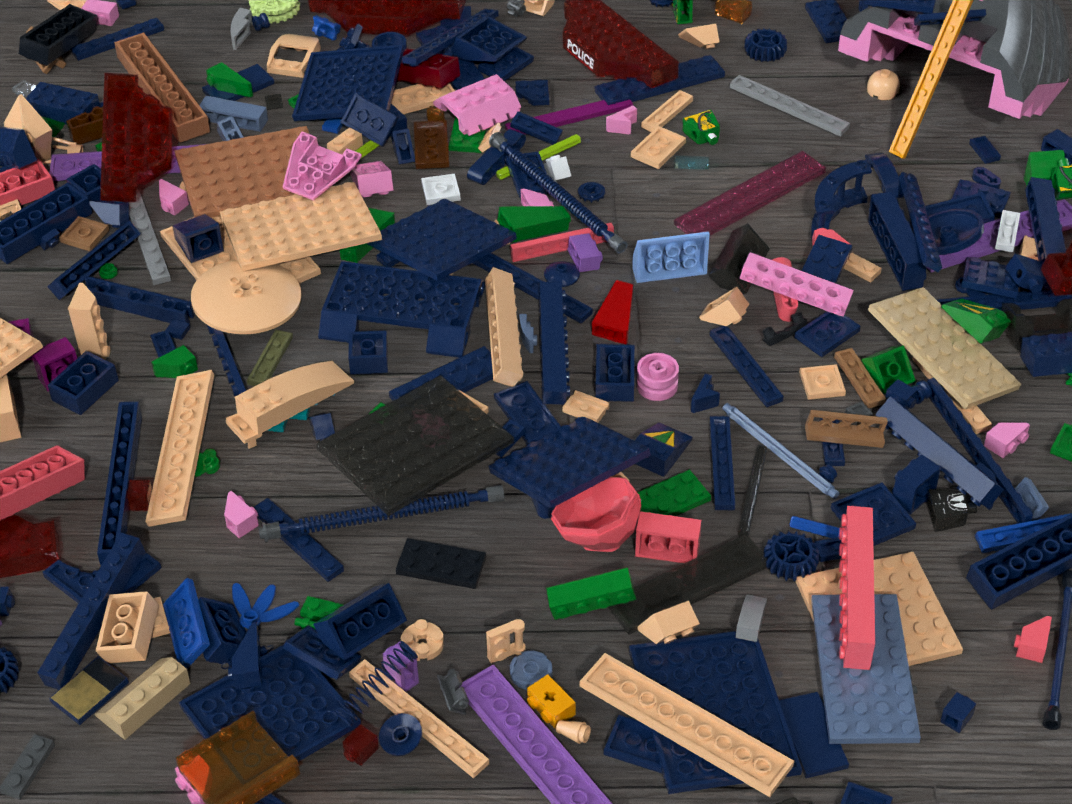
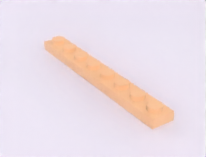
[349,659,489,778]

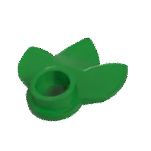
[194,449,220,477]

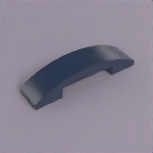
[865,152,904,198]

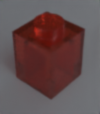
[127,480,152,511]
[342,724,379,766]

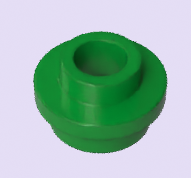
[99,263,118,280]

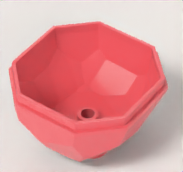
[551,477,641,552]

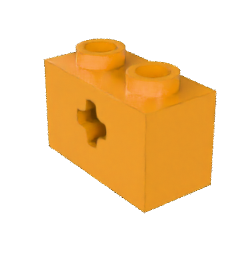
[527,674,576,729]

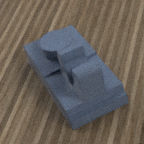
[1015,477,1049,521]

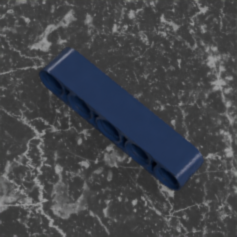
[467,129,526,185]

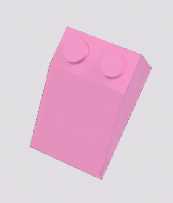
[350,161,393,197]

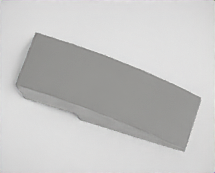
[230,8,253,50]
[736,594,767,642]

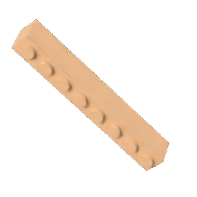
[485,267,523,387]

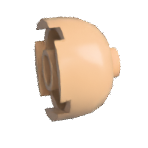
[867,69,900,100]

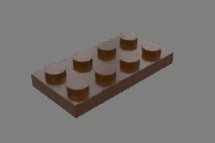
[414,120,449,169]

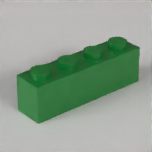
[547,568,636,620]

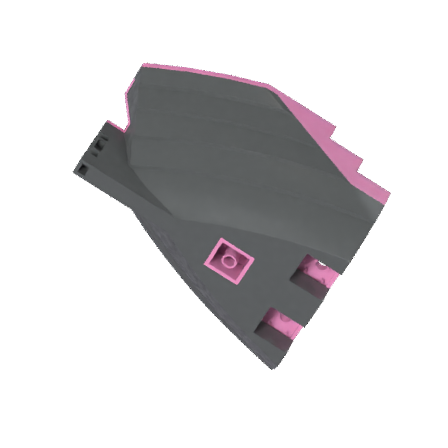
[838,0,1070,119]

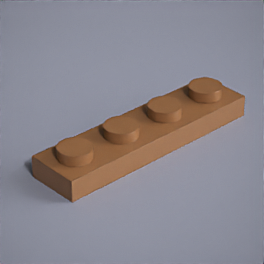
[834,348,886,408]

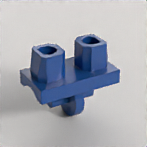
[312,15,341,40]

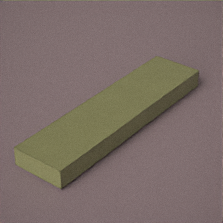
[247,330,293,386]

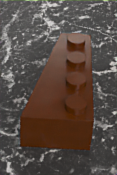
[66,94,138,145]

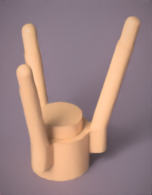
[42,137,83,164]

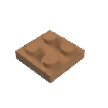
[59,216,109,251]

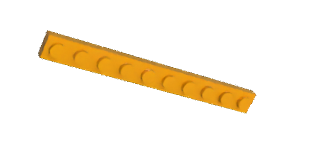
[889,0,973,159]

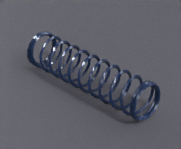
[335,641,418,727]

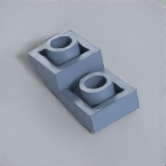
[519,314,537,353]

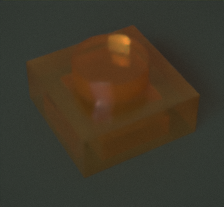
[427,106,445,121]

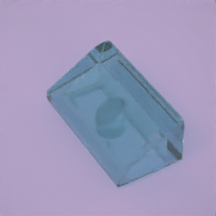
[675,155,709,169]

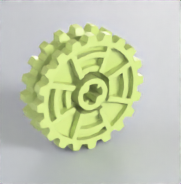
[249,0,300,24]

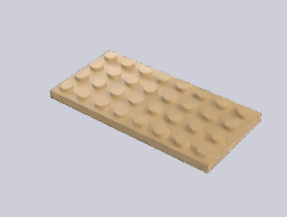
[868,287,1021,410]

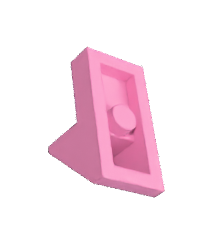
[606,106,637,134]

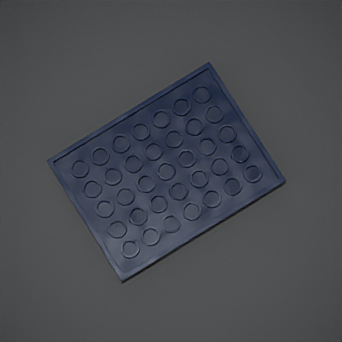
[629,631,802,794]

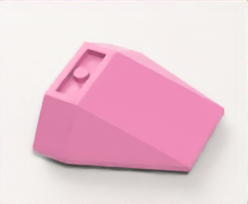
[283,132,362,200]

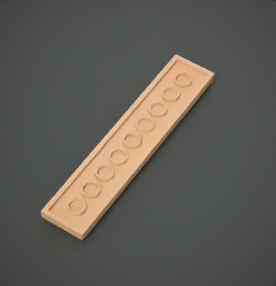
[145,370,215,527]
[580,653,794,797]

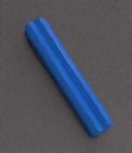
[790,516,840,538]

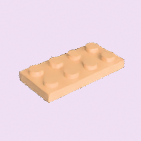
[391,83,455,115]

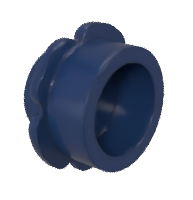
[819,464,837,483]

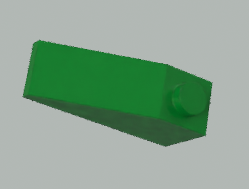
[206,62,253,97]

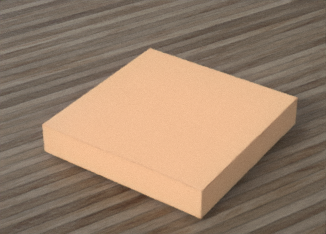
[799,364,846,400]

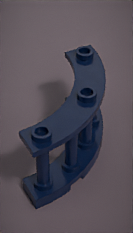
[811,160,872,239]

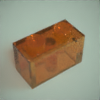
[715,0,752,24]

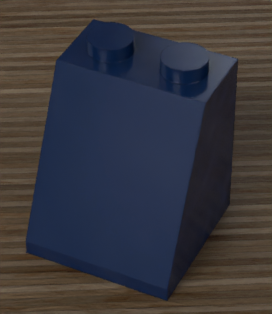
[172,214,224,263]

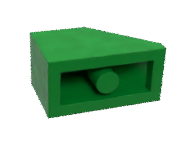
[151,345,198,378]

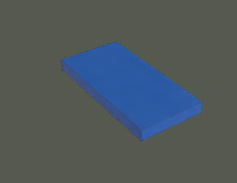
[163,578,210,669]

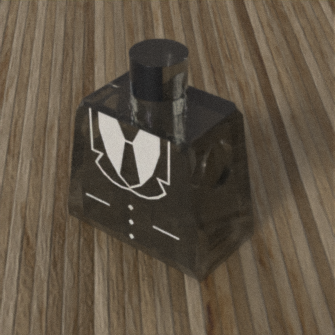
[926,489,977,532]

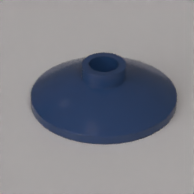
[544,261,580,287]
[379,713,422,756]

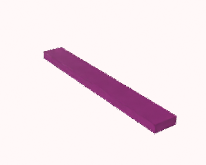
[505,100,633,135]

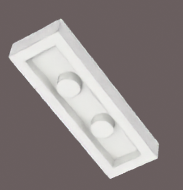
[995,210,1020,252]

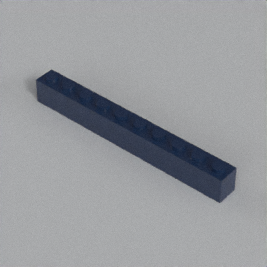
[97,401,142,565]

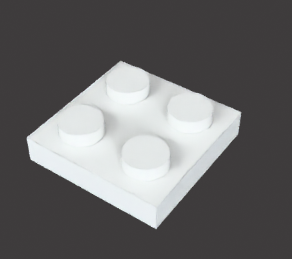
[421,174,461,205]

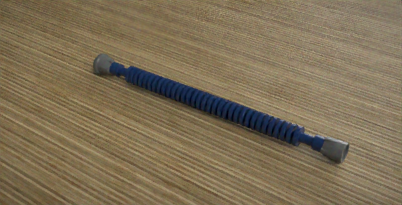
[489,132,628,253]
[258,485,504,543]

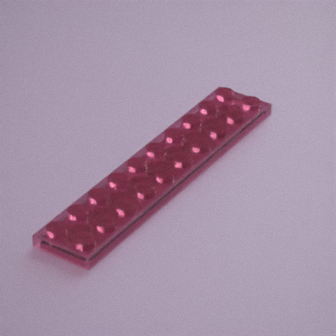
[674,151,826,236]

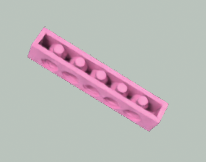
[740,252,854,317]

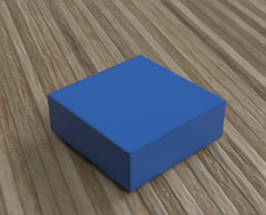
[322,118,344,134]

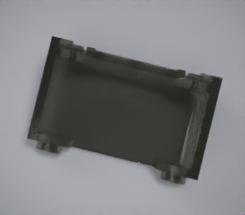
[1002,299,1072,351]

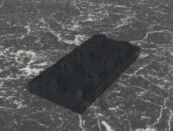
[396,538,486,589]

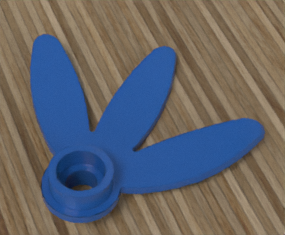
[232,583,299,629]

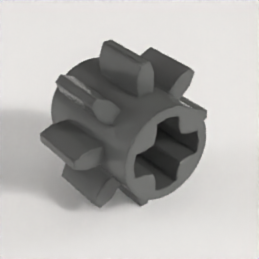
[507,0,526,17]

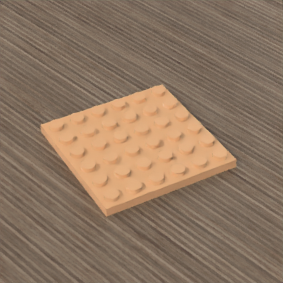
[796,552,963,666]

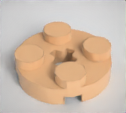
[401,619,444,661]

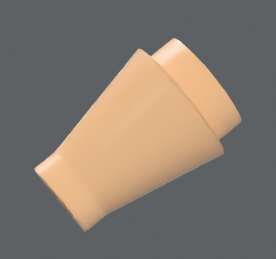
[556,720,591,744]

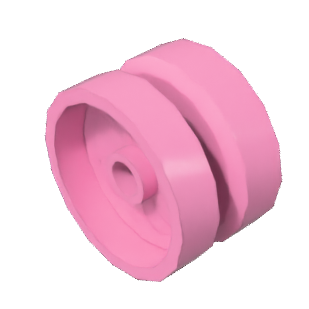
[637,353,679,401]

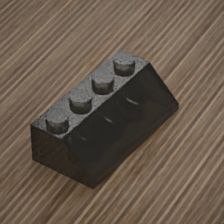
[709,223,770,294]

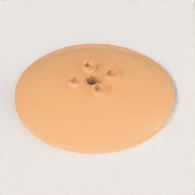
[191,260,301,334]

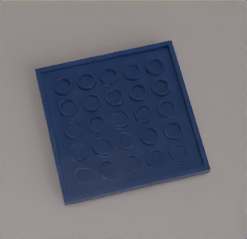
[292,44,404,121]
[367,199,517,281]
[488,417,651,509]
[179,645,361,792]

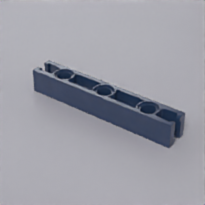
[85,276,195,323]

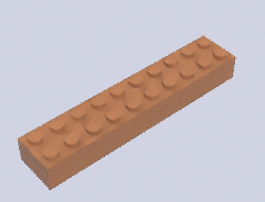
[114,33,210,143]

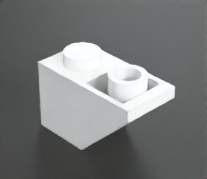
[544,155,571,181]

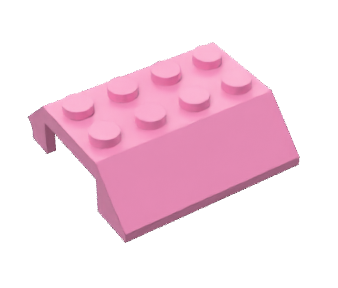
[433,74,521,136]

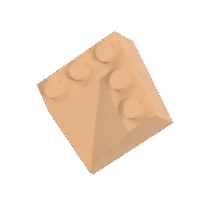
[4,94,52,162]

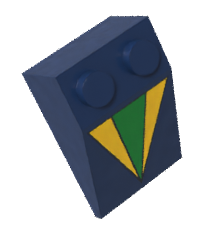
[635,422,693,477]

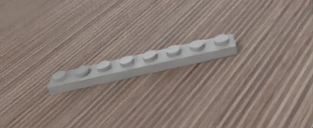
[730,75,850,137]
[122,189,171,285]

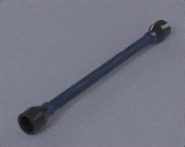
[1042,570,1072,730]

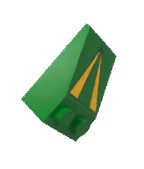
[941,298,1011,344]

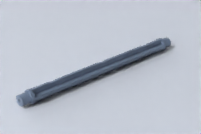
[722,403,839,499]

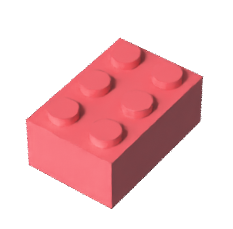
[635,512,702,565]

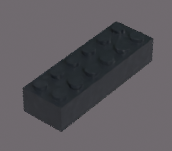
[18,4,97,66]

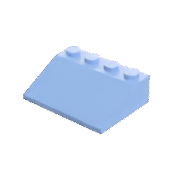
[632,232,710,283]

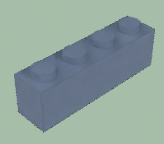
[199,96,268,132]

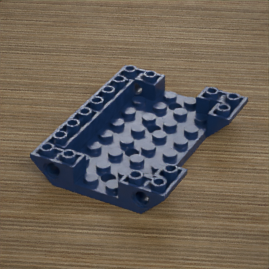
[318,261,485,358]

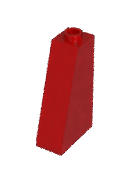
[592,280,633,345]

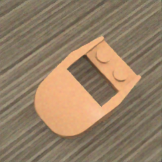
[267,34,321,78]

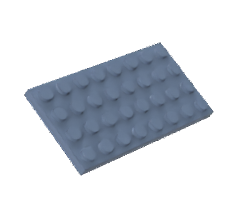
[811,594,921,744]

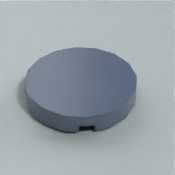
[510,651,552,690]

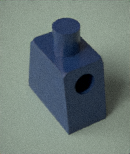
[1005,253,1048,293]

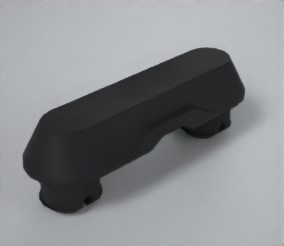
[762,312,807,346]

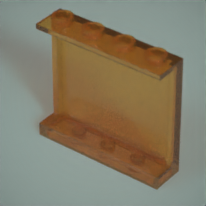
[176,711,300,804]

